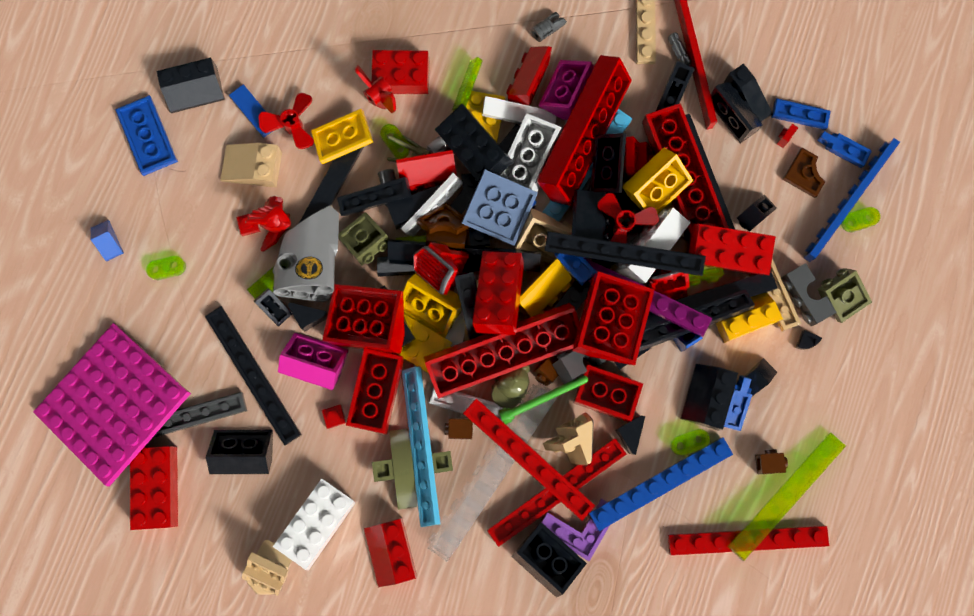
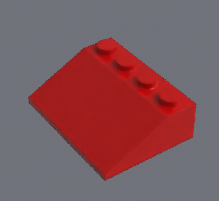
[572,271,655,366]
[322,284,405,354]

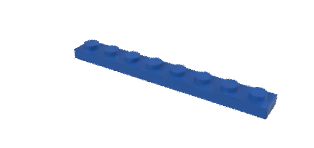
[804,138,900,262]
[589,437,733,531]

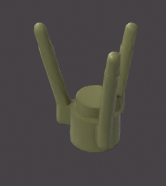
[387,135,430,162]

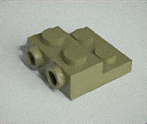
[338,212,389,265]
[817,268,872,323]

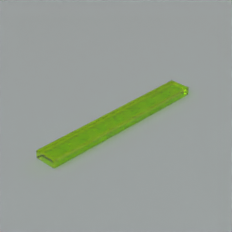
[727,433,846,561]

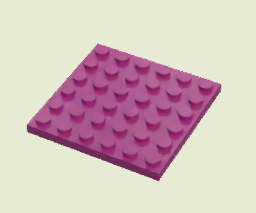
[33,323,191,487]

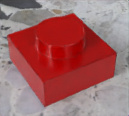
[777,124,798,148]
[236,213,261,237]
[322,404,346,429]

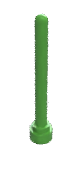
[499,375,588,425]

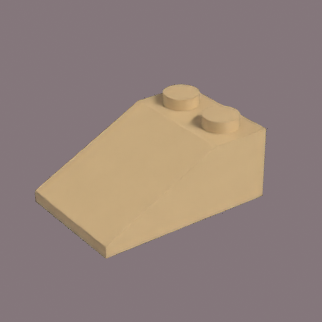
[221,143,282,188]
[514,208,572,264]

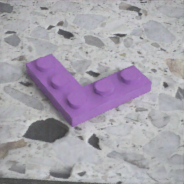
[542,499,610,561]

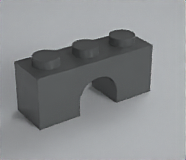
[781,263,837,326]
[552,349,608,384]

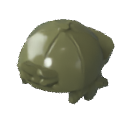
[492,365,530,409]

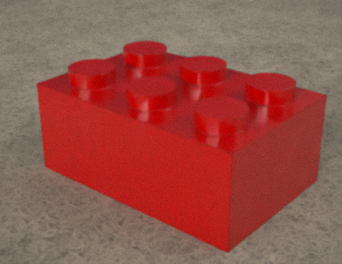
[371,50,429,94]
[573,364,644,422]

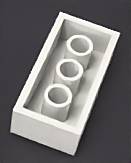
[499,113,562,192]
[615,208,690,284]
[273,478,355,570]

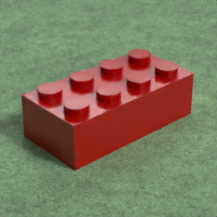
[688,224,776,275]
[473,251,524,335]
[346,348,404,435]
[130,446,178,530]

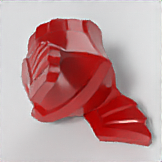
[245,196,291,252]

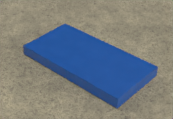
[115,95,178,176]

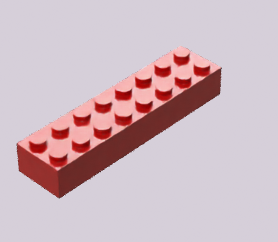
[537,55,632,206]
[642,103,728,242]
[423,303,580,399]

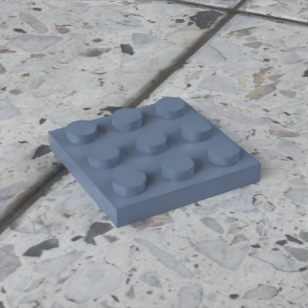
[461,169,538,246]

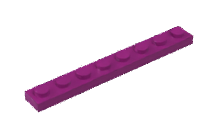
[583,257,712,337]

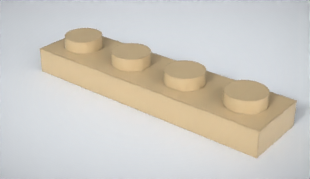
[636,0,656,64]
[756,259,801,331]

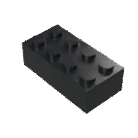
[435,104,514,182]

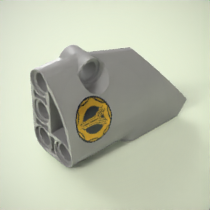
[273,206,339,302]

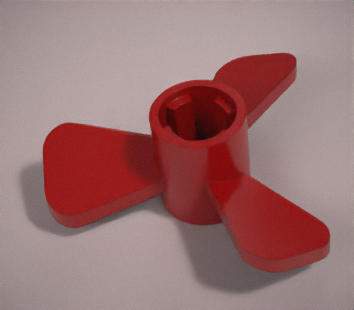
[354,65,396,113]
[259,93,314,149]
[597,193,659,244]

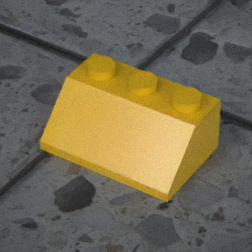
[622,148,693,214]
[519,259,572,318]
[403,273,462,338]
[715,292,783,343]

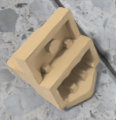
[543,412,594,465]
[242,540,292,596]

